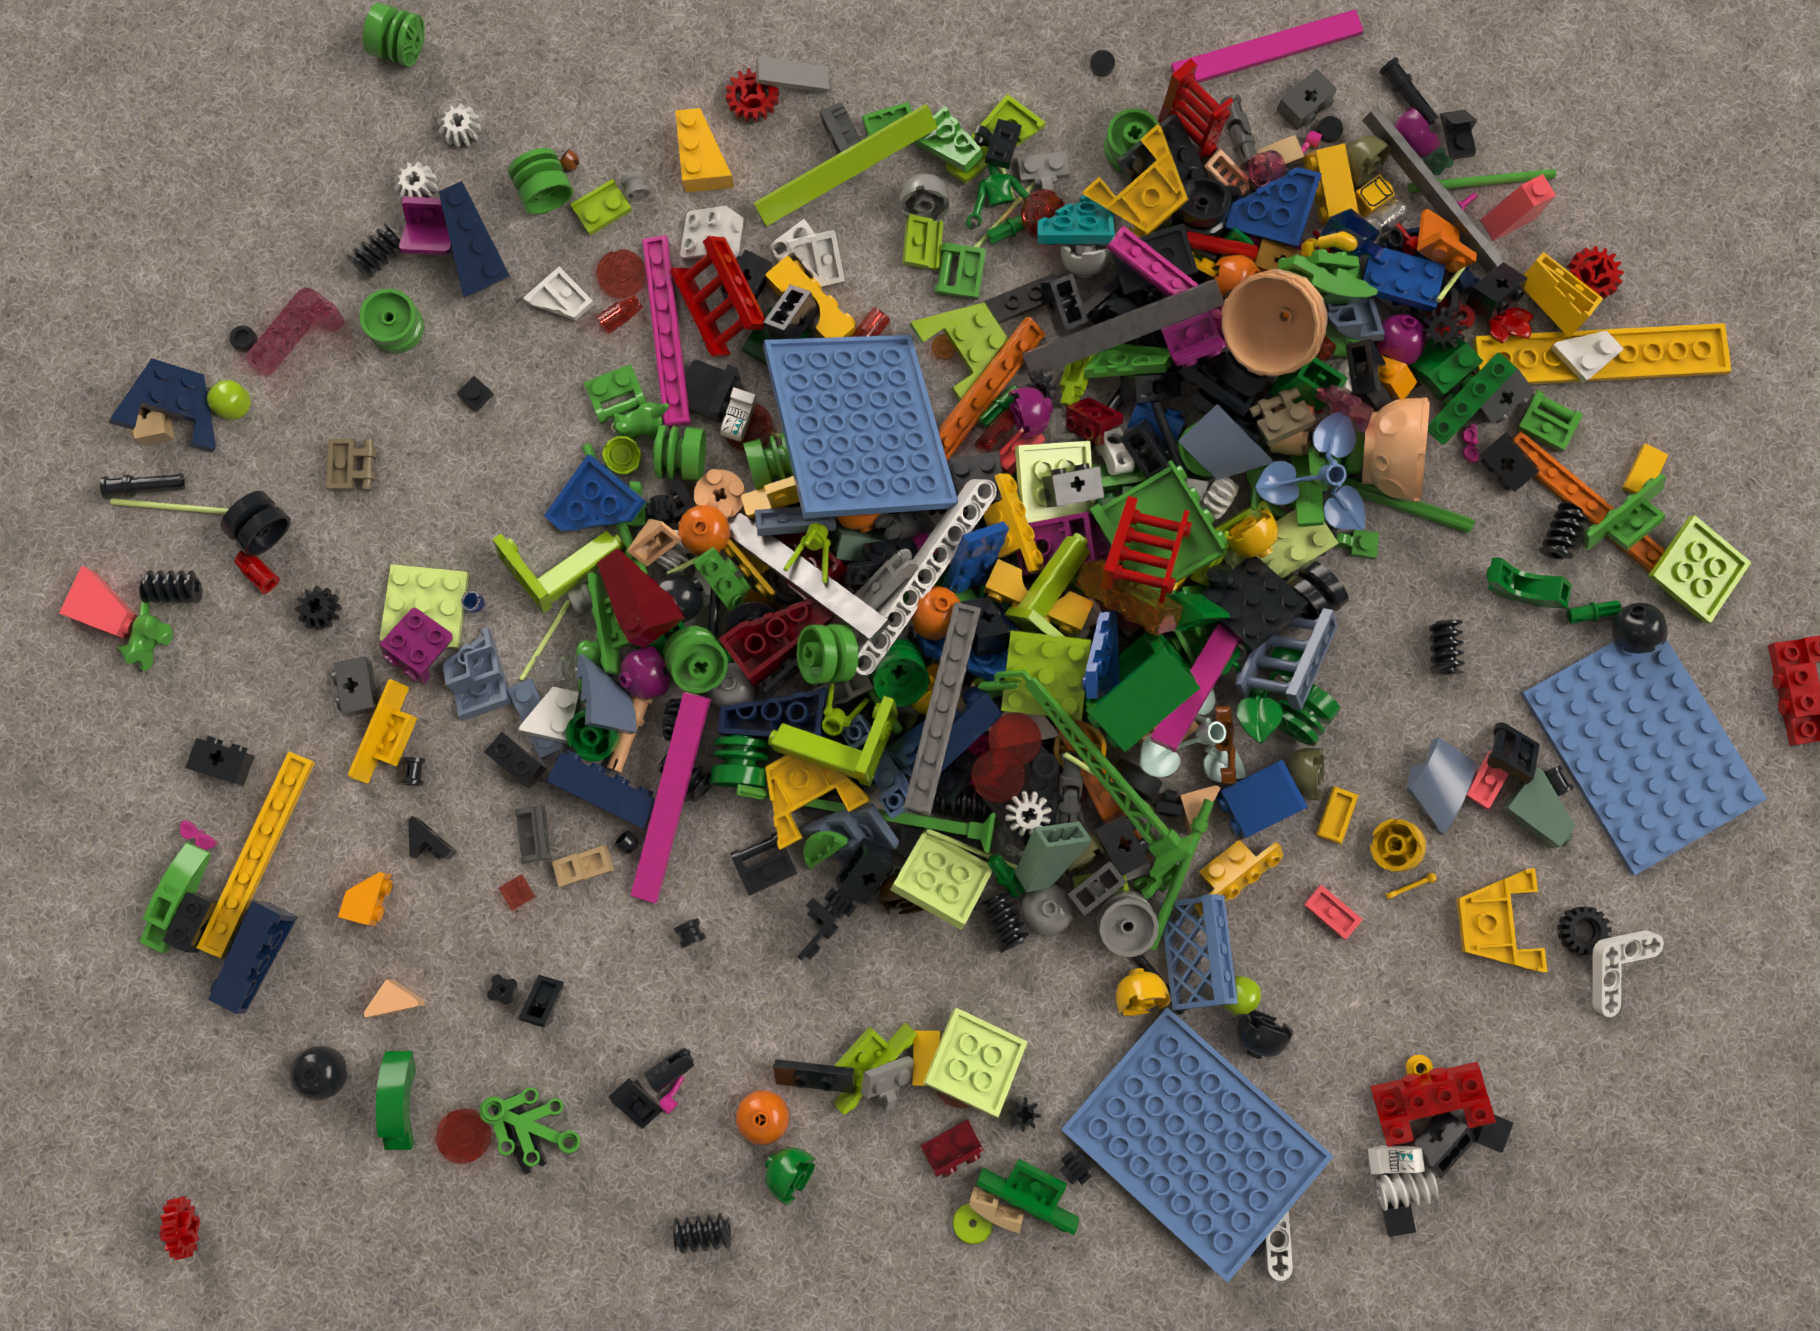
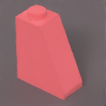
[1480,174,1556,241]
[59,566,137,640]

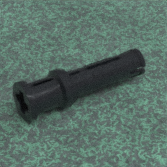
[1379,57,1439,126]
[100,473,185,500]

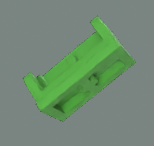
[1092,461,1147,492]

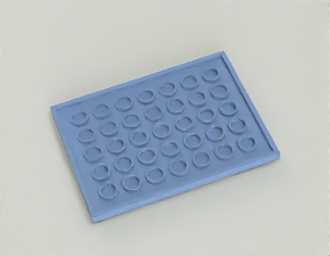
[763,335,958,518]
[1521,639,1767,875]
[1061,1007,1334,1283]

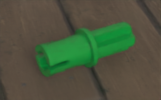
[986,210,1035,244]
[979,385,1017,429]
[1566,601,1622,624]
[987,854,1024,897]

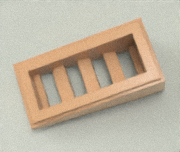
[1203,148,1249,196]

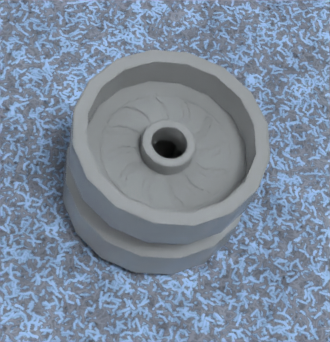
[1095,890,1159,957]

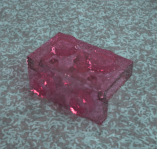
[1315,385,1374,432]

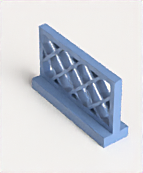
[1160,894,1238,1010]

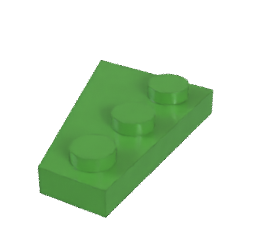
[914,105,983,173]

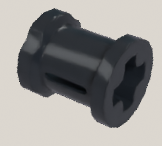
[399,757,425,786]
[1544,765,1574,797]

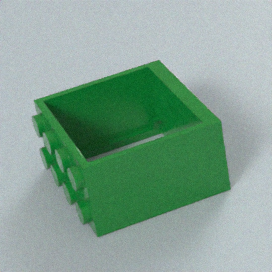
[1084,624,1200,752]

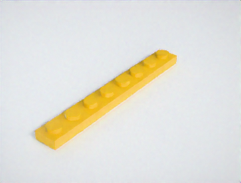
[197,751,316,958]

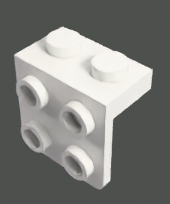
[680,206,744,259]

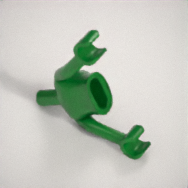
[965,164,1044,229]

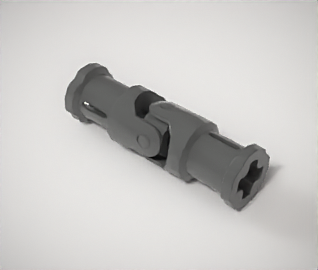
[1220,94,1262,171]
[1056,751,1084,825]

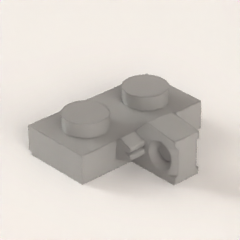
[1017,151,1070,199]
[861,1056,914,1111]

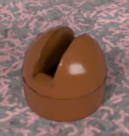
[560,149,580,171]

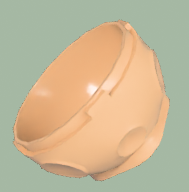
[1221,269,1327,376]
[1362,398,1430,502]

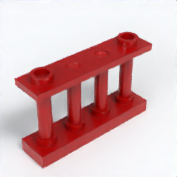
[1158,58,1234,160]
[670,236,765,357]
[1100,496,1192,604]

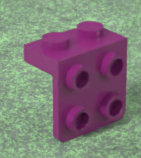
[399,197,452,255]
[1161,310,1226,368]
[379,608,453,684]

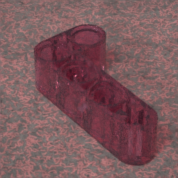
[247,288,345,376]

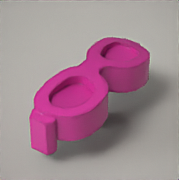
[1461,424,1479,463]
[180,819,218,850]

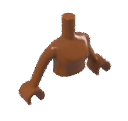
[1213,706,1236,784]

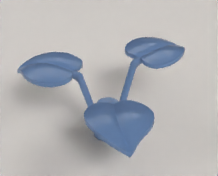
[1255,410,1365,530]

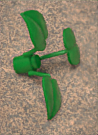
[1192,638,1304,744]

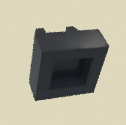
[1153,789,1183,818]

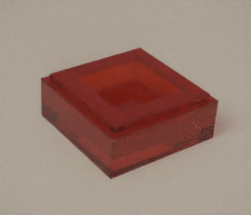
[499,874,536,911]

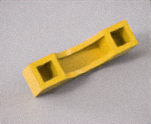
[765,255,856,338]
[984,559,1094,635]

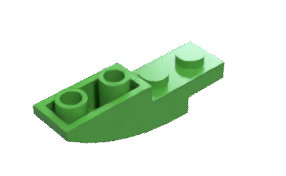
[1278,254,1378,304]
[140,842,212,953]

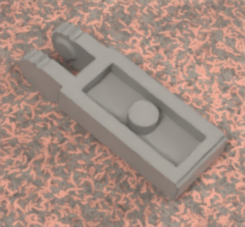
[854,548,918,610]

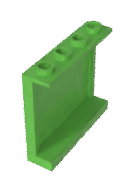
[1090,460,1228,601]

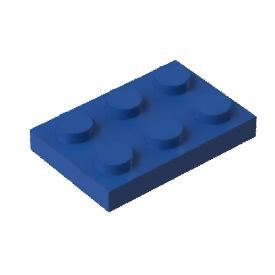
[1362,244,1445,312]
[942,522,1009,593]

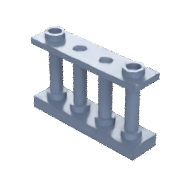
[1236,608,1338,710]

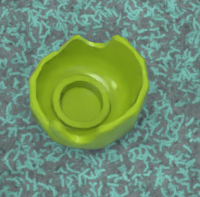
[207,380,251,421]
[602,436,641,475]
[1222,975,1261,1016]

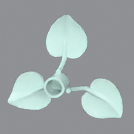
[1140,688,1246,783]

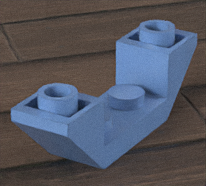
[841,714,909,819]

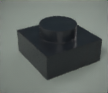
[457,376,494,412]

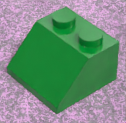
[1407,330,1483,400]
[1151,590,1230,632]

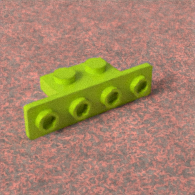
[833,1023,917,1115]

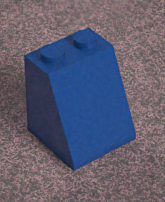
[1216,760,1308,840]

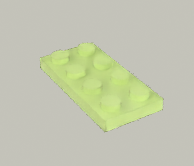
[1224,509,1338,579]

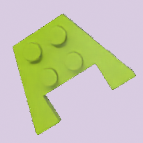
[909,302,1008,402]

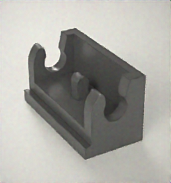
[820,103,861,154]
[515,805,551,864]

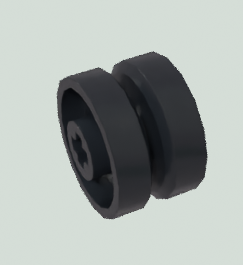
[1172,177,1231,237]
[220,491,291,557]
[1286,560,1349,620]

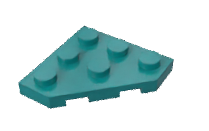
[1037,195,1115,245]

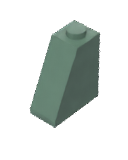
[826,519,897,562]
[1500,766,1575,848]
[1015,821,1092,892]

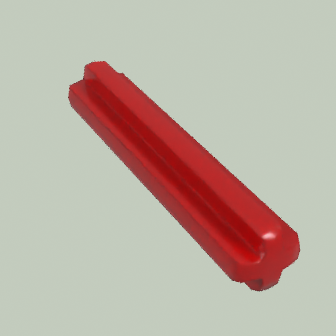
[1186,231,1258,260]

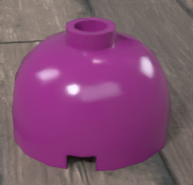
[1394,107,1441,158]
[1373,314,1427,365]
[1008,387,1053,440]
[619,646,669,700]

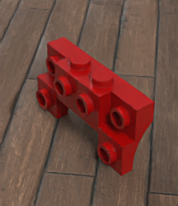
[1768,635,1820,746]
[1370,1062,1496,1147]

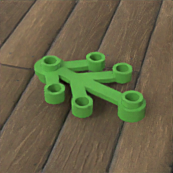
[479,1087,580,1167]

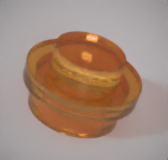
[932,334,956,359]

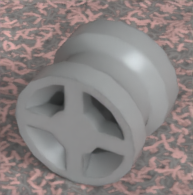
[620,171,650,202]
[567,582,593,614]

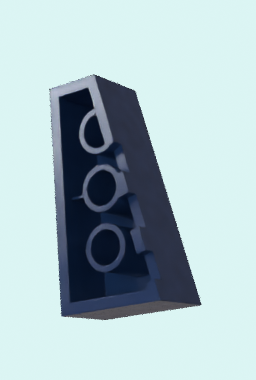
[438,181,511,298]
[884,686,1002,777]
[717,688,828,741]
[545,750,655,828]
[208,901,298,1014]

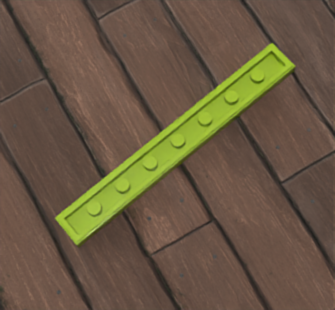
[754,104,938,227]

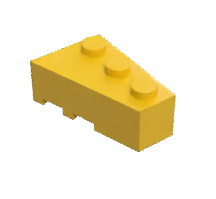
[675,108,735,193]
[1303,143,1360,228]
[1524,252,1603,339]

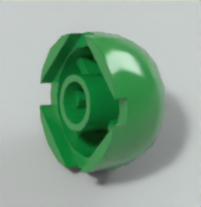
[566,709,621,762]
[765,1147,816,1205]

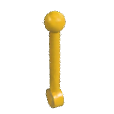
[1385,873,1437,899]

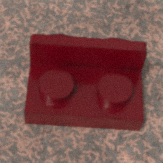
[1066,397,1124,446]
[920,1119,984,1178]

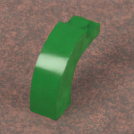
[1486,557,1572,609]
[376,1051,416,1150]

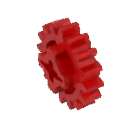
[725,68,779,123]
[1567,246,1624,300]
[159,1196,201,1260]

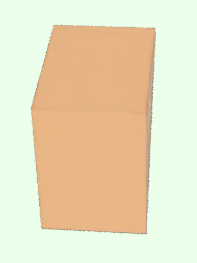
[627,519,681,567]
[1177,785,1220,834]
[364,979,425,1017]

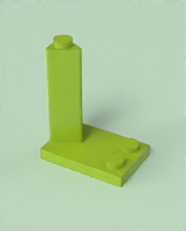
[492,531,625,614]
[1005,533,1090,636]
[768,696,898,787]

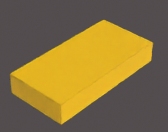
[1621,443,1668,494]
[1315,786,1359,845]
[912,1031,942,1086]

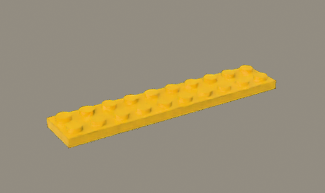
[1473,323,1732,385]

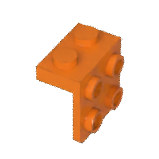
[1417,209,1477,274]

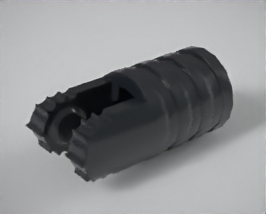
[644,1047,694,1093]

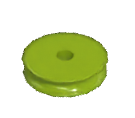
[952,1203,993,1245]

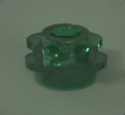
[1423,147,1454,175]

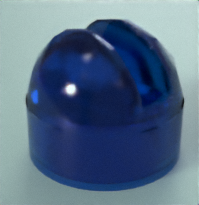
[461,591,485,613]

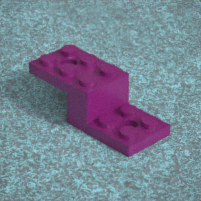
[1016,511,1122,578]

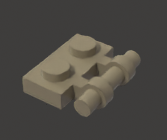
[1248,387,1316,446]
[326,439,376,491]

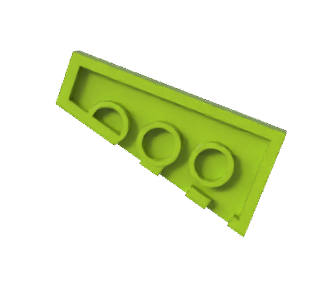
[946,94,1046,184]

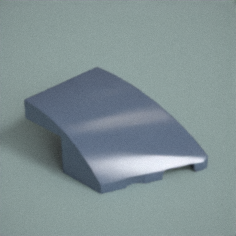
[1324,296,1385,341]
[1179,404,1273,480]
[442,627,511,721]
[577,654,636,735]
[1406,737,1477,835]
[802,804,900,865]

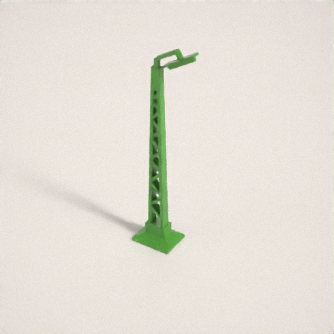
[978,670,1199,878]
[736,784,997,854]

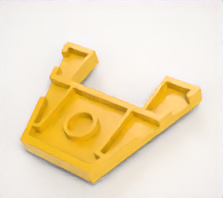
[1082,124,1188,234]
[765,755,871,850]
[1456,868,1548,972]

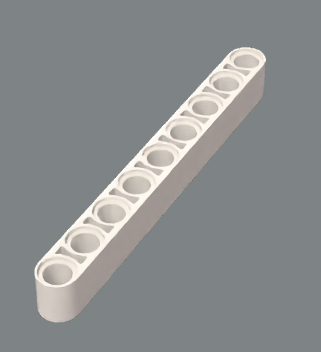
[855,479,997,675]

